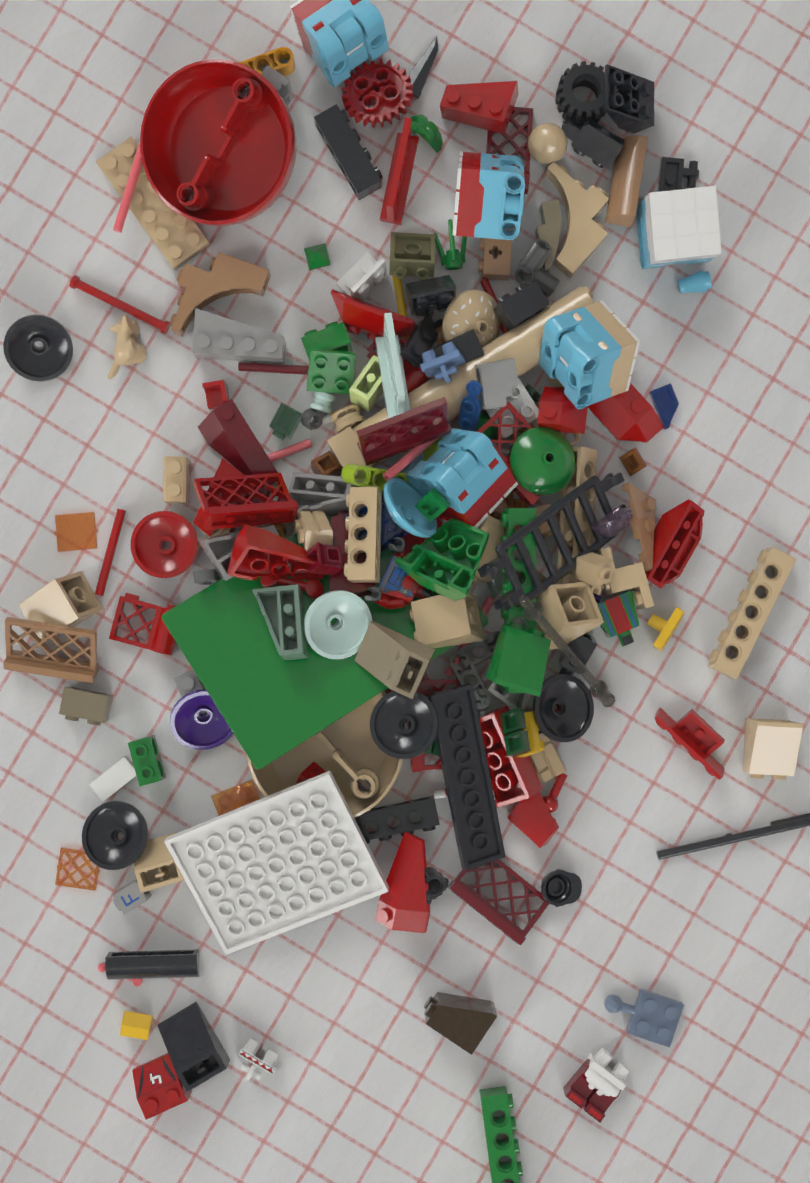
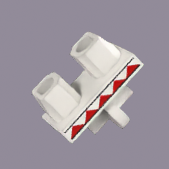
[237,1039,279,1081]

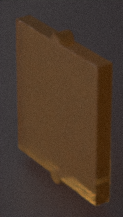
[54,512,98,552]

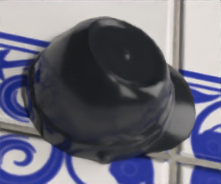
[541,869,582,907]

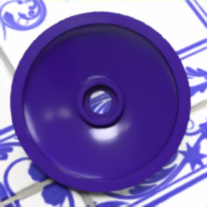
[170,689,233,750]

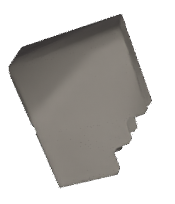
[475,358,518,409]

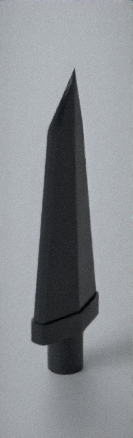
[409,36,438,99]

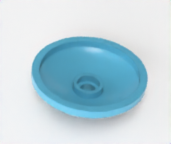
[384,478,437,538]

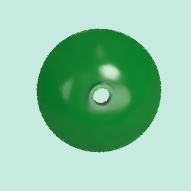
[510,427,575,495]

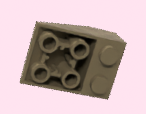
[354,621,435,699]

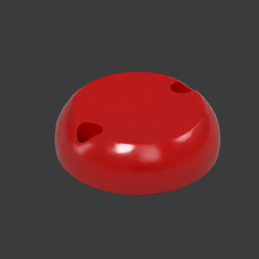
[140,59,297,226]

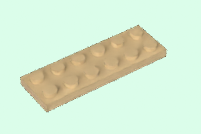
[96,136,210,270]

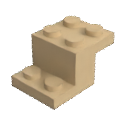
[595,547,654,609]

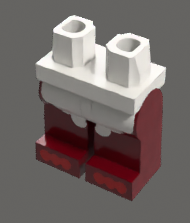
[563,1048,630,1123]

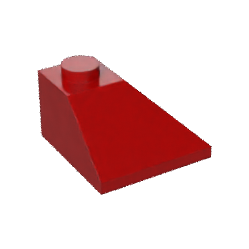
[537,386,588,434]

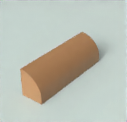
[605,135,648,227]

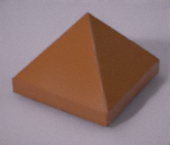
[619,447,647,476]

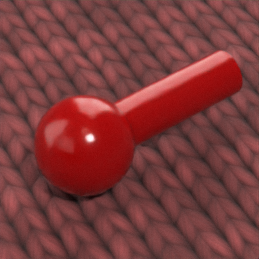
[543,773,568,813]

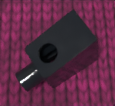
[558,633,597,675]

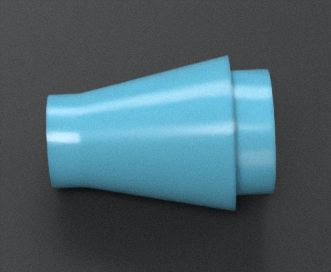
[678,270,712,293]

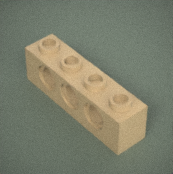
[344,487,382,583]

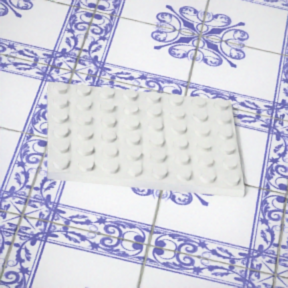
[164,771,389,955]

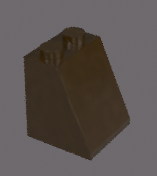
[424,992,497,1055]

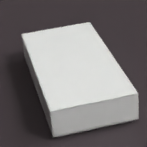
[89,756,136,802]

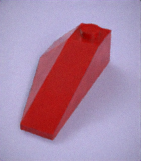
[375,832,430,933]

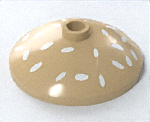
[443,290,501,347]

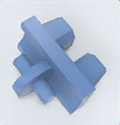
[420,342,466,383]

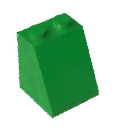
[486,622,551,697]

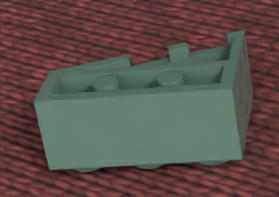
[252,584,308,660]

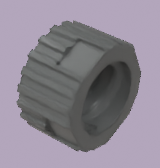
[301,408,323,430]

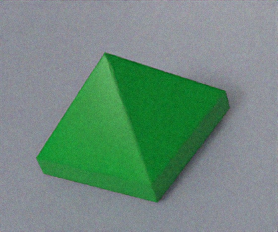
[304,243,331,271]

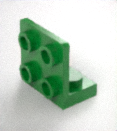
[307,349,356,395]

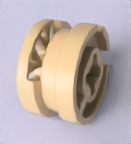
[331,405,365,433]

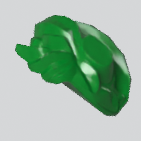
[411,115,443,153]

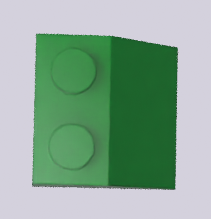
[301,322,353,359]

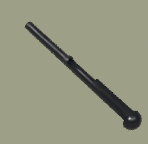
[656,813,810,860]

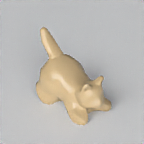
[108,315,147,379]

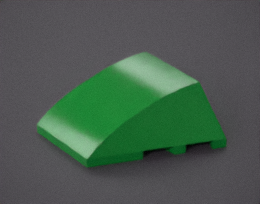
[394,518,490,601]

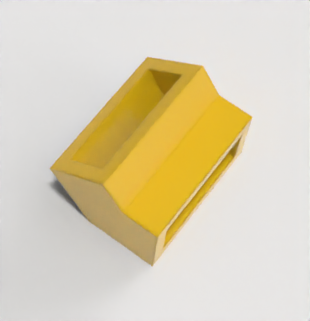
[120,1011,154,1040]

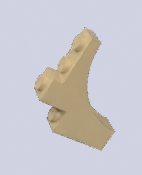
[545,161,609,279]

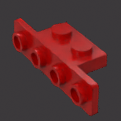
[654,708,725,780]

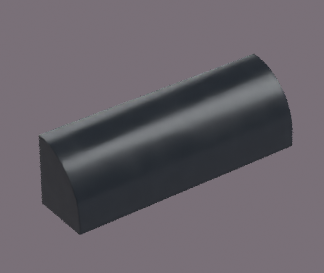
[105,949,200,980]

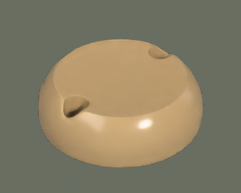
[246,691,403,818]

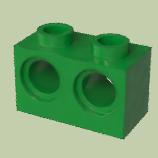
[128,735,166,786]

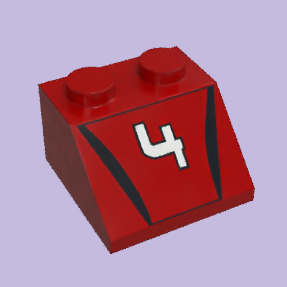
[132,1053,192,1120]

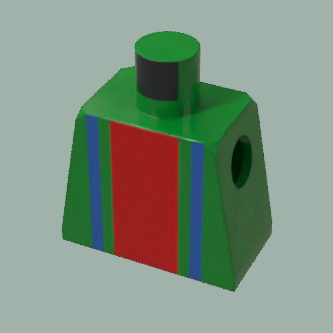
[597,590,639,646]

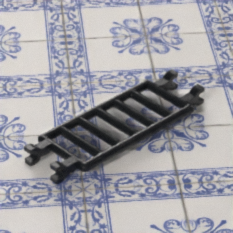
[477,473,630,611]

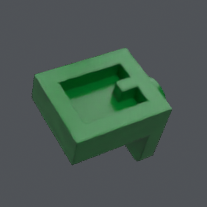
[415,488,450,522]

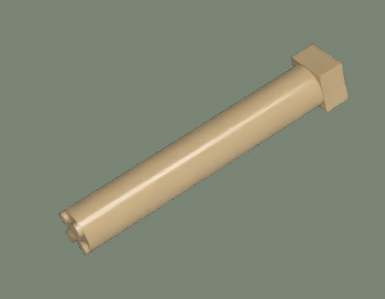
[327,286,594,479]

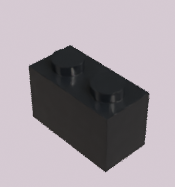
[493,280,550,332]

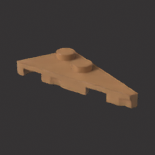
[622,482,656,571]

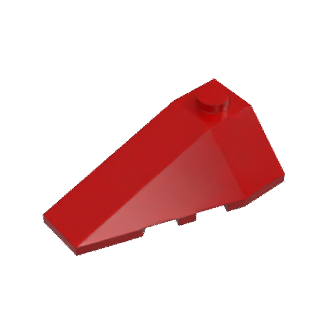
[228,524,324,580]

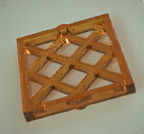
[55,847,100,891]

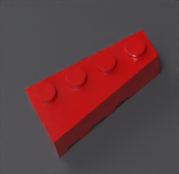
[479,705,543,808]

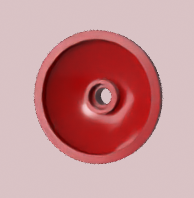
[130,511,198,578]

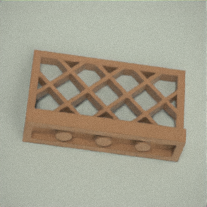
[3,617,99,683]

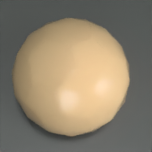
[528,123,568,164]

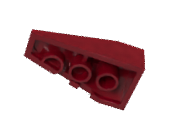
[198,399,278,485]

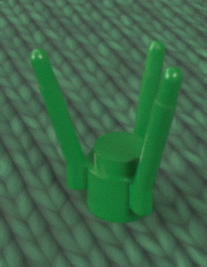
[433,219,467,270]

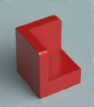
[202,380,230,410]

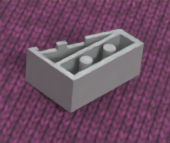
[198,524,279,581]

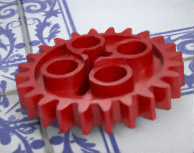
[341,58,413,128]

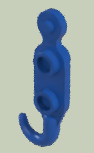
[459,380,482,431]

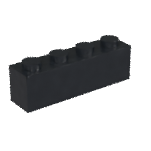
[314,104,383,200]

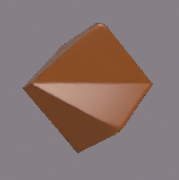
[311,451,342,476]

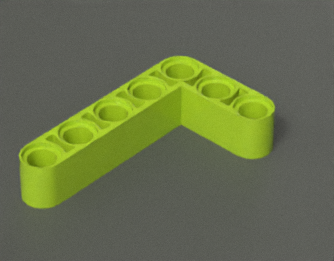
[341,436,444,491]

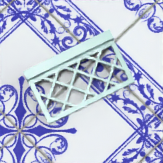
[375,313,410,418]

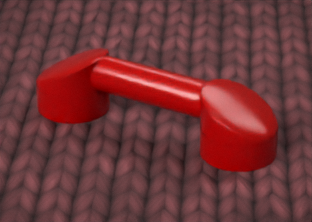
[261,576,324,600]

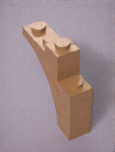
[170,252,271,337]

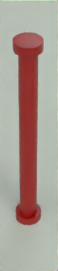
[69,275,170,334]

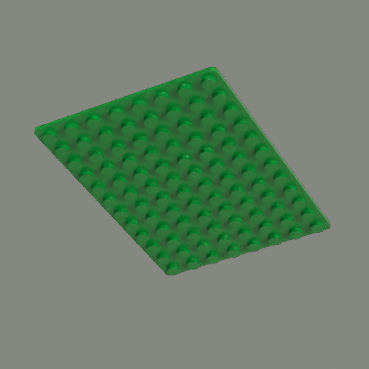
[161,490,488,770]

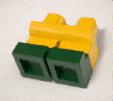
[500,708,545,757]

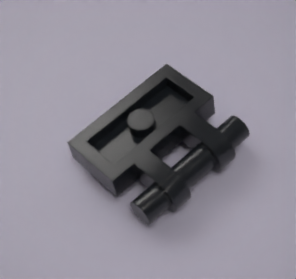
[657,157,700,192]

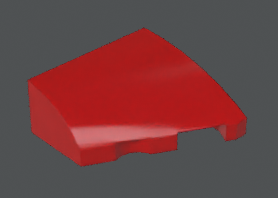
[507,791,559,848]

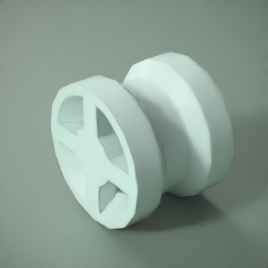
[310,392,336,414]

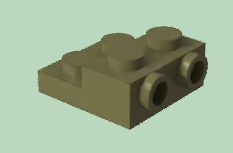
[389,232,435,280]

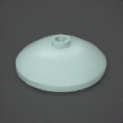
[304,590,372,659]

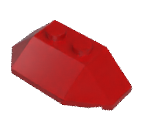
[331,289,416,342]
[588,383,664,443]
[641,499,705,589]

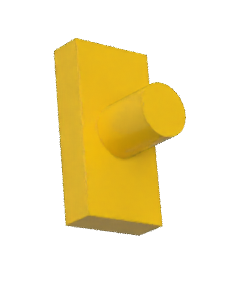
[647,607,685,652]

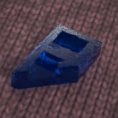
[649,383,679,430]

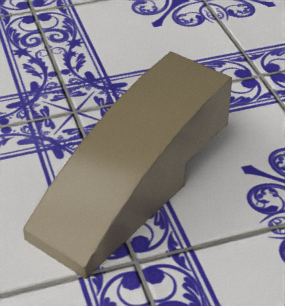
[535,199,561,273]

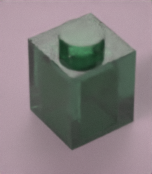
[269,403,302,440]

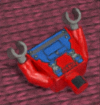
[365,537,432,610]

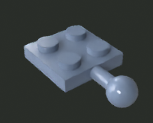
[604,988,684,1048]

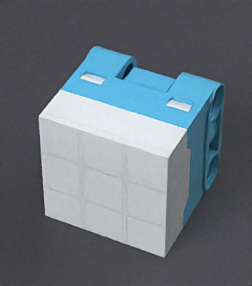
[636,186,722,269]

